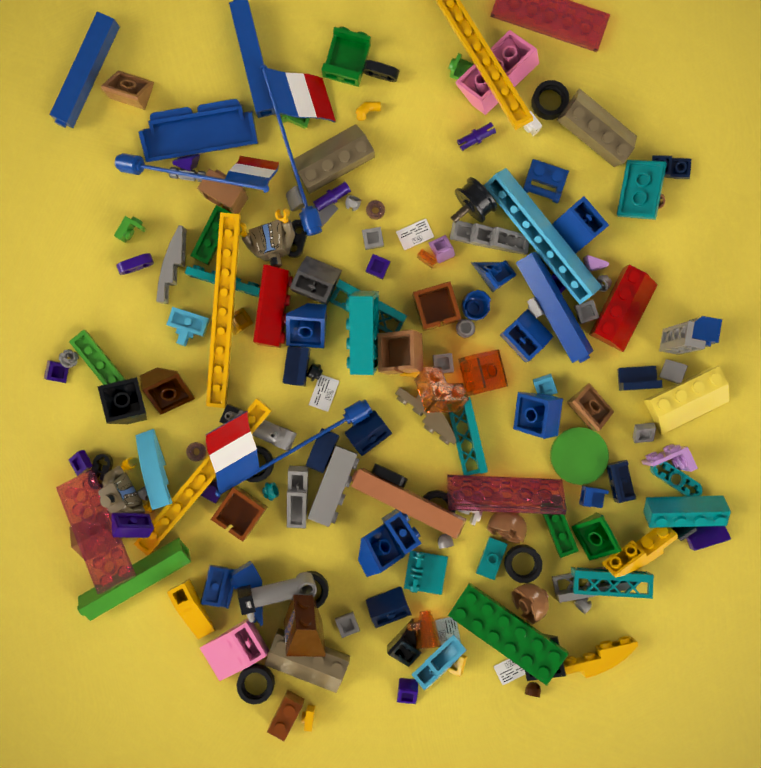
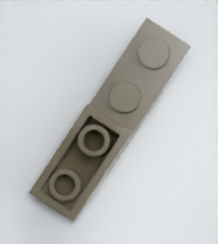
[395,387,456,445]

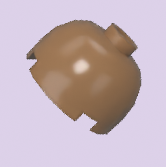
[486,508,527,543]
[511,583,549,624]

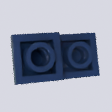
[652,155,692,179]
[306,428,339,473]

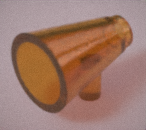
[407,610,442,649]

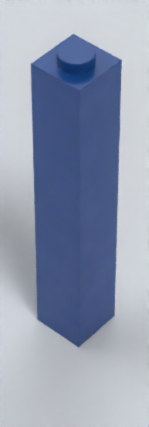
[229,0,276,118]
[49,12,120,128]
[516,251,594,363]

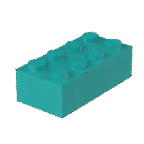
[346,291,379,375]

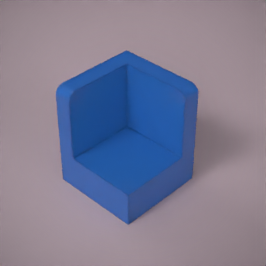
[579,485,609,508]

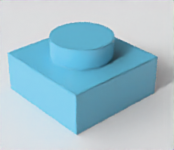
[533,374,558,395]

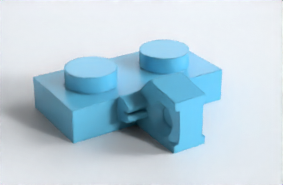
[166,307,210,347]

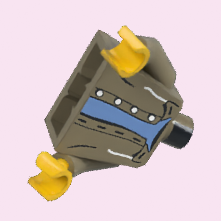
[240,208,295,268]
[98,457,156,514]

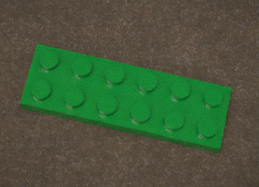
[448,583,569,686]

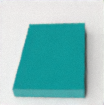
[617,160,667,220]

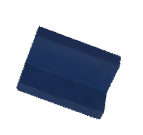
[283,346,311,387]
[617,366,663,391]
[345,410,392,456]
[366,587,412,628]

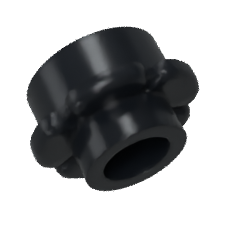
[306,363,323,381]

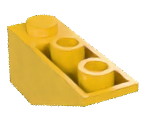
[167,579,215,640]

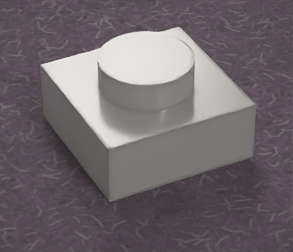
[362,227,384,250]
[527,297,544,318]
[574,300,599,324]
[433,353,454,374]
[632,423,656,443]
[335,612,360,638]

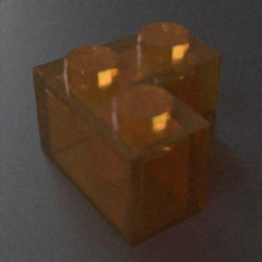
[414,367,469,413]

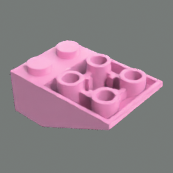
[200,618,269,681]

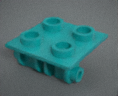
[404,551,448,595]

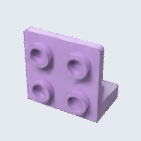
[642,444,698,472]

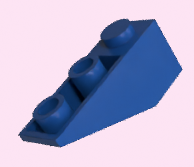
[230,561,263,626]

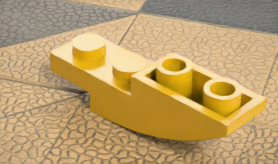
[602,527,678,578]
[564,636,638,678]

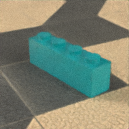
[643,496,731,528]

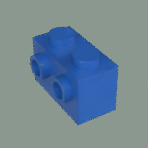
[382,509,422,555]

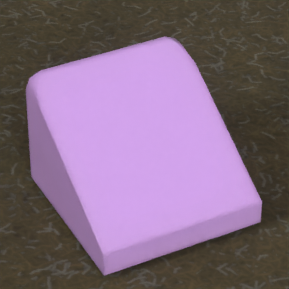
[429,235,455,263]
[583,255,609,272]

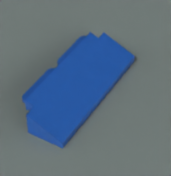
[139,99,258,162]

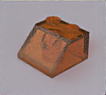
[458,349,508,396]

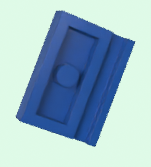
[200,564,236,609]

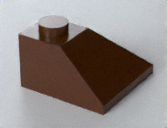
[140,368,195,415]

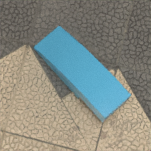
[411,635,467,690]

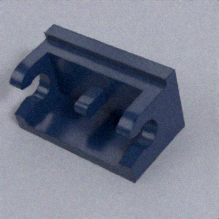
[606,460,636,503]

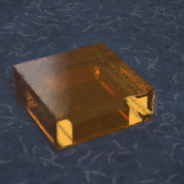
[417,249,437,269]

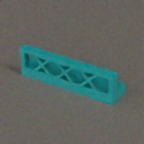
[329,279,407,333]
[446,397,488,477]
[571,567,654,599]

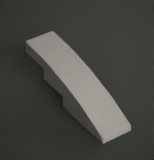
[450,221,529,255]
[156,225,187,304]

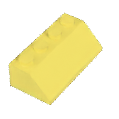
[643,366,730,435]

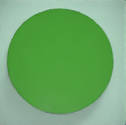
[550,427,609,485]

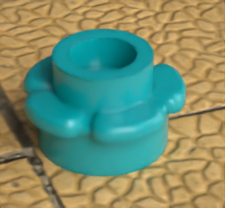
[262,482,279,501]

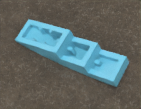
[136,429,173,510]

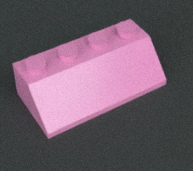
[455,30,539,115]

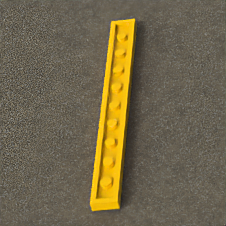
[435,0,533,130]
[206,212,241,408]
[134,398,272,556]

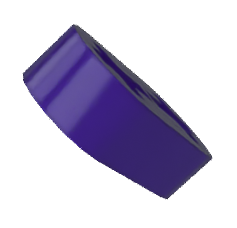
[116,253,154,275]

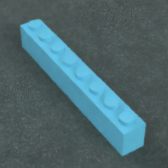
[483,168,602,305]

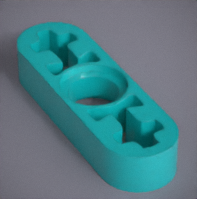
[650,461,703,496]

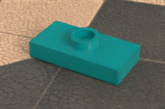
[476,537,508,580]

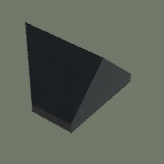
[387,618,422,667]

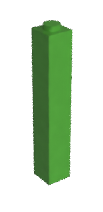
[77,538,191,621]

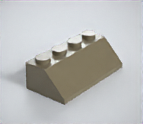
[557,89,637,167]
[294,124,375,194]
[265,628,350,693]

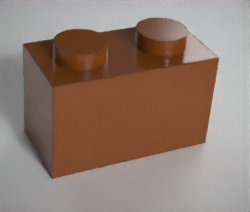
[267,690,304,741]

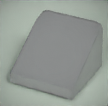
[286,185,304,211]
[659,359,688,384]

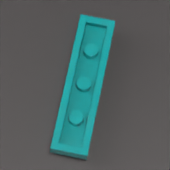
[185,265,260,297]

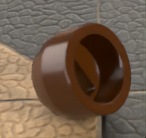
[525,682,541,698]

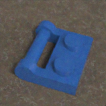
[523,159,569,204]

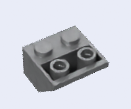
[290,256,342,305]

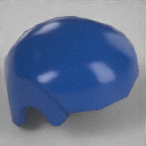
[461,290,491,321]

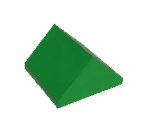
[571,512,622,561]

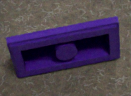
[111,513,154,538]
[687,526,731,551]

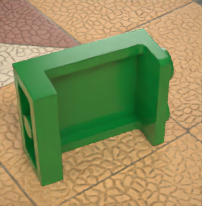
[322,27,371,87]

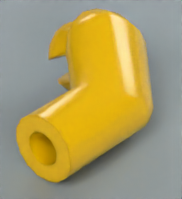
[355,102,381,121]

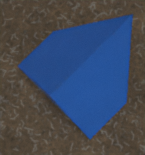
[471,260,516,292]

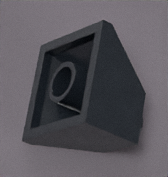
[97,377,147,425]

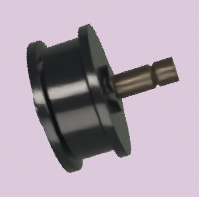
[450,177,498,223]

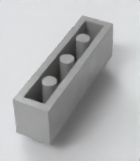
[307,445,360,527]

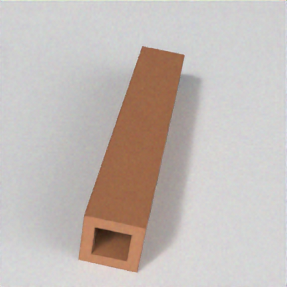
[351,468,467,539]

